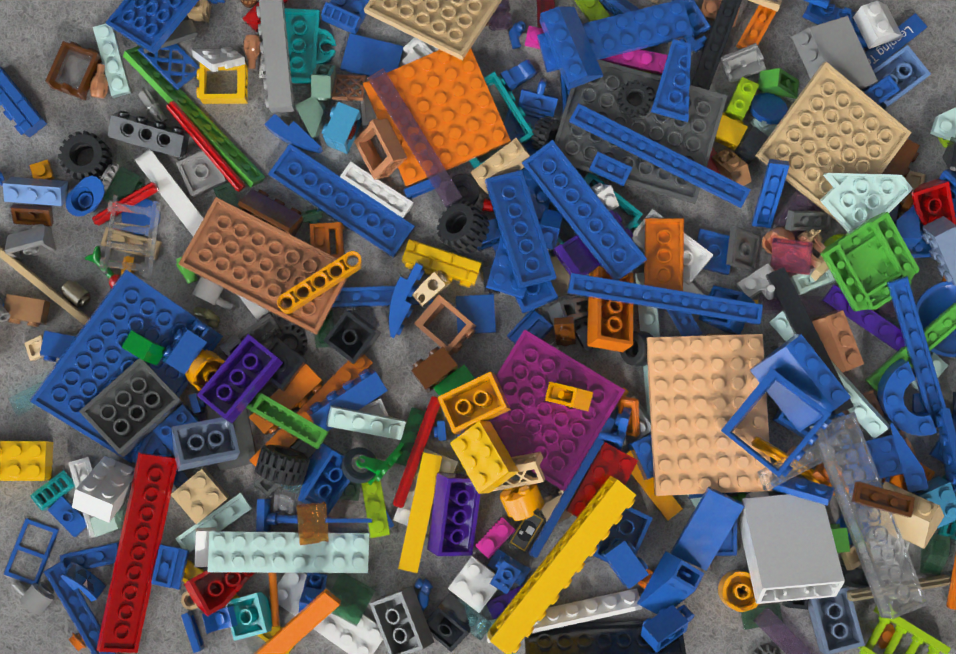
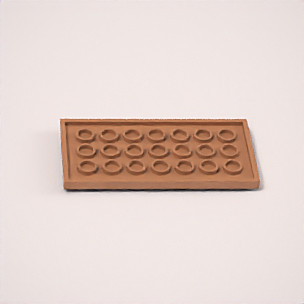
[178,197,347,335]

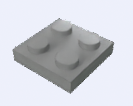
[176,151,227,198]

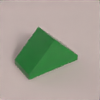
[122,330,166,365]

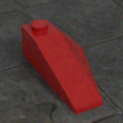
[912,179,956,225]
[184,570,255,616]

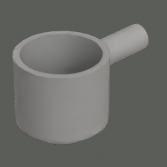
[192,277,234,311]
[12,580,54,615]

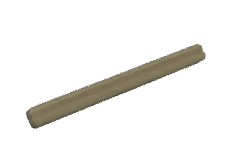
[846,575,951,601]

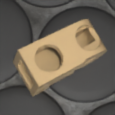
[412,270,451,307]

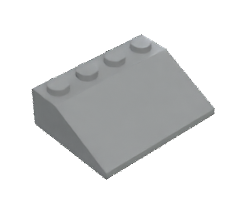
[791,16,878,90]

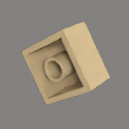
[171,467,229,525]

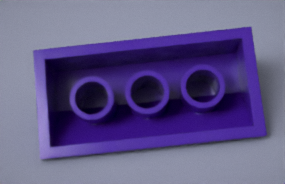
[427,473,481,556]

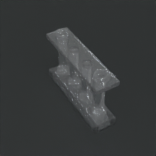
[99,195,161,280]

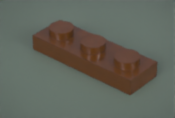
[851,482,915,518]

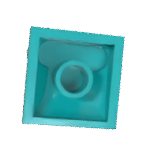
[225,592,272,641]

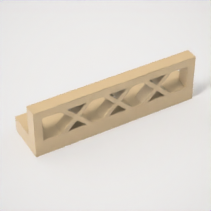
[465,452,545,491]

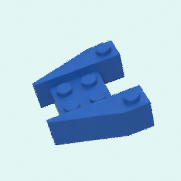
[843,423,929,506]

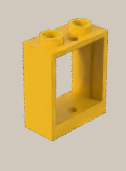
[196,63,248,104]

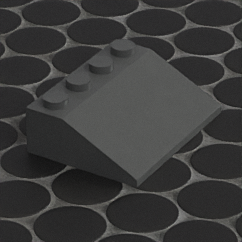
[79,358,183,457]

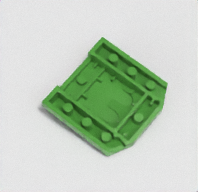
[820,212,920,311]

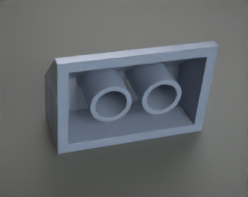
[172,417,240,471]

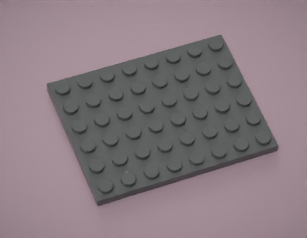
[554,60,728,204]

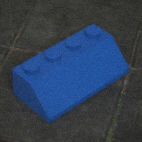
[539,6,604,90]

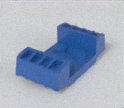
[321,0,369,35]

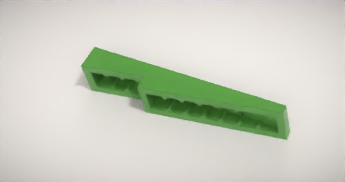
[246,392,328,449]

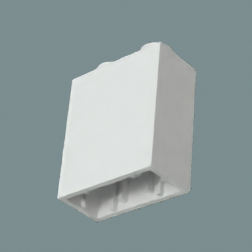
[738,491,845,604]

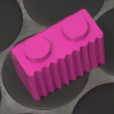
[475,517,515,559]

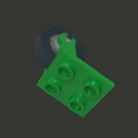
[342,442,404,486]

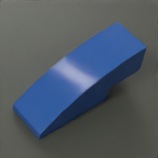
[264,114,323,153]

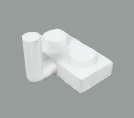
[737,264,775,300]

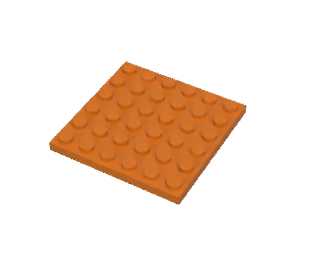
[363,48,511,187]

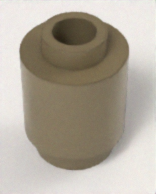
[61,280,91,307]

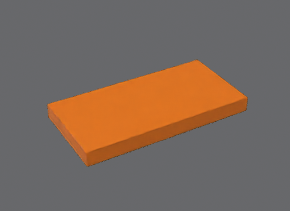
[644,218,684,291]

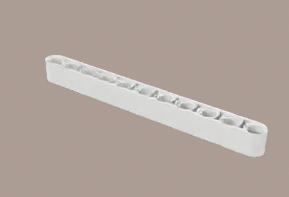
[135,149,270,321]

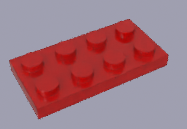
[566,442,638,517]

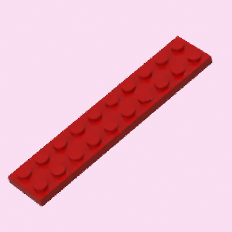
[96,453,177,653]

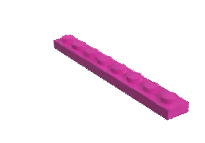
[525,26,668,75]

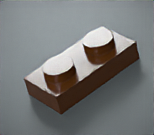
[11,204,54,226]
[554,317,576,346]

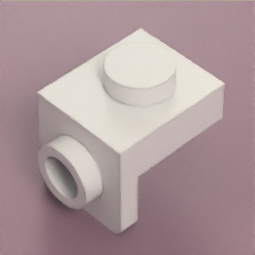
[592,183,619,211]

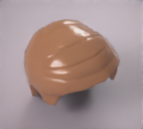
[762,227,795,257]

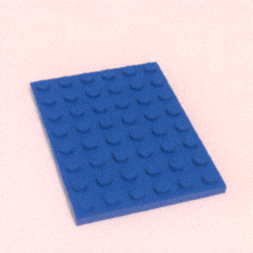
[30,270,223,463]

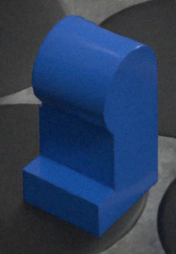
[500,59,537,91]

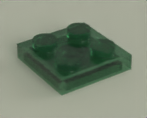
[330,573,376,626]

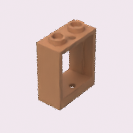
[354,118,408,180]
[414,295,476,355]

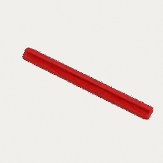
[166,101,246,192]
[393,396,441,508]

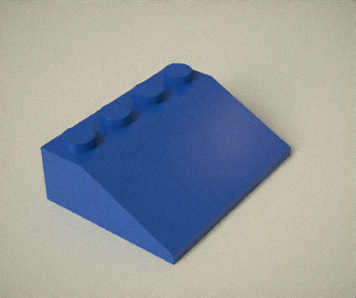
[750,334,851,432]

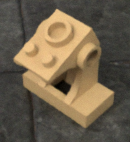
[795,229,829,281]

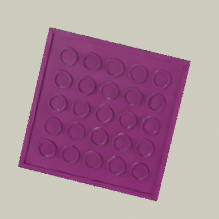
[488,329,625,491]

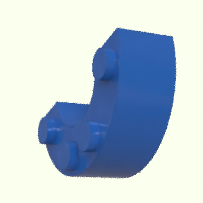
[877,359,938,436]

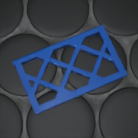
[138,44,200,90]

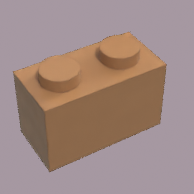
[4,294,50,327]

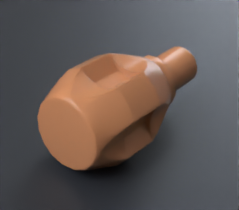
[243,35,261,69]
[89,64,108,99]

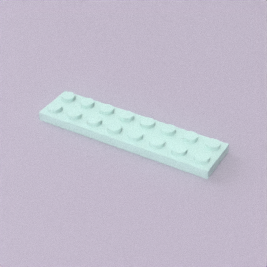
[208,531,369,573]

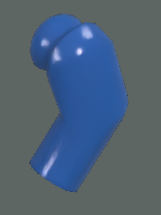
[509,21,526,49]

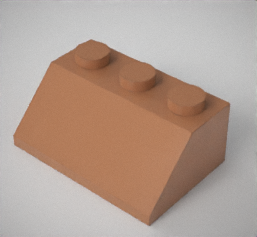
[811,310,864,372]

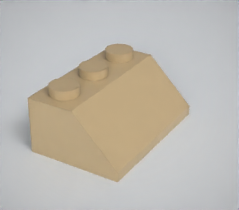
[870,481,944,549]

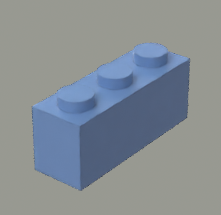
[3,177,69,206]

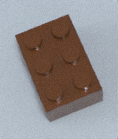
[411,346,458,393]

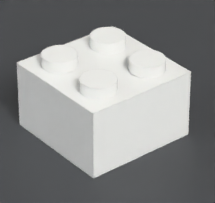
[448,556,497,613]

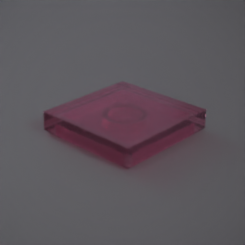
[771,238,813,275]

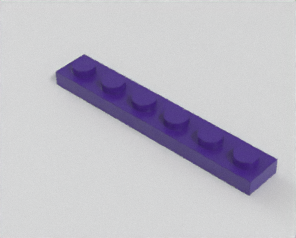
[822,285,905,352]

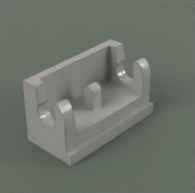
[721,43,766,83]

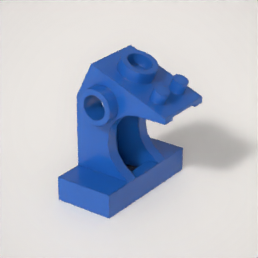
[487,549,531,594]

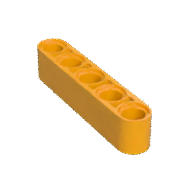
[277,251,362,314]

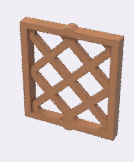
[332,74,366,101]

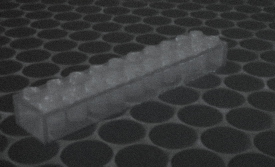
[810,412,928,619]

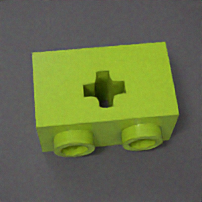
[724,77,759,121]

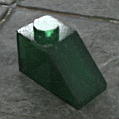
[103,166,145,205]
[919,535,951,575]

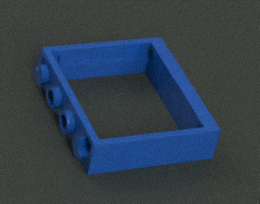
[721,369,832,478]

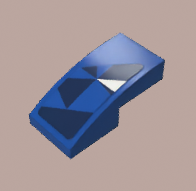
[60,562,106,602]

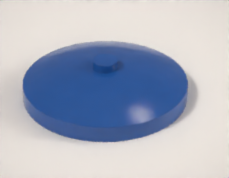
[916,281,956,357]

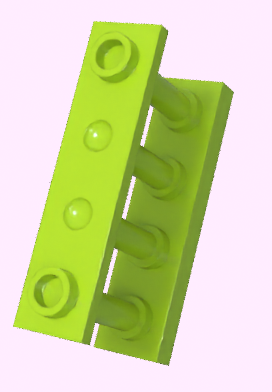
[857,605,951,654]

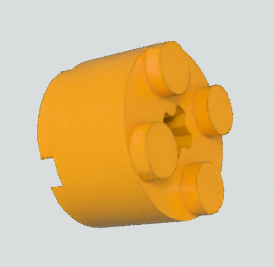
[185,350,225,391]
[500,476,545,521]
[718,570,759,612]

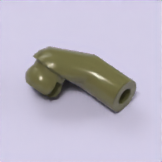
[194,306,220,328]

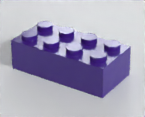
[197,334,283,423]

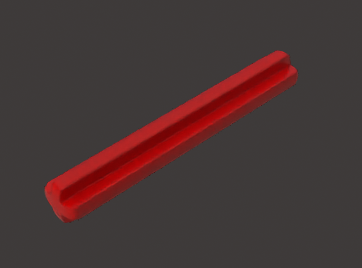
[92,182,159,226]

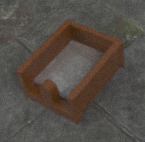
[45,41,102,101]

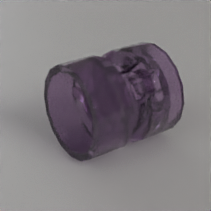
[488,0,513,31]

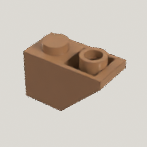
[712,148,752,186]

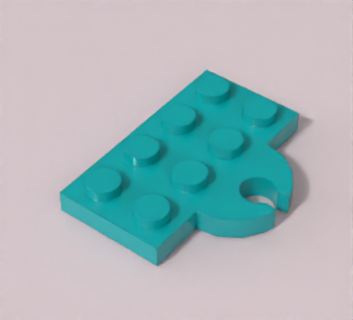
[285,8,336,84]

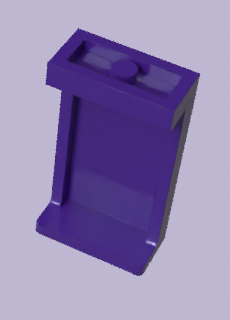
[553,210,634,275]

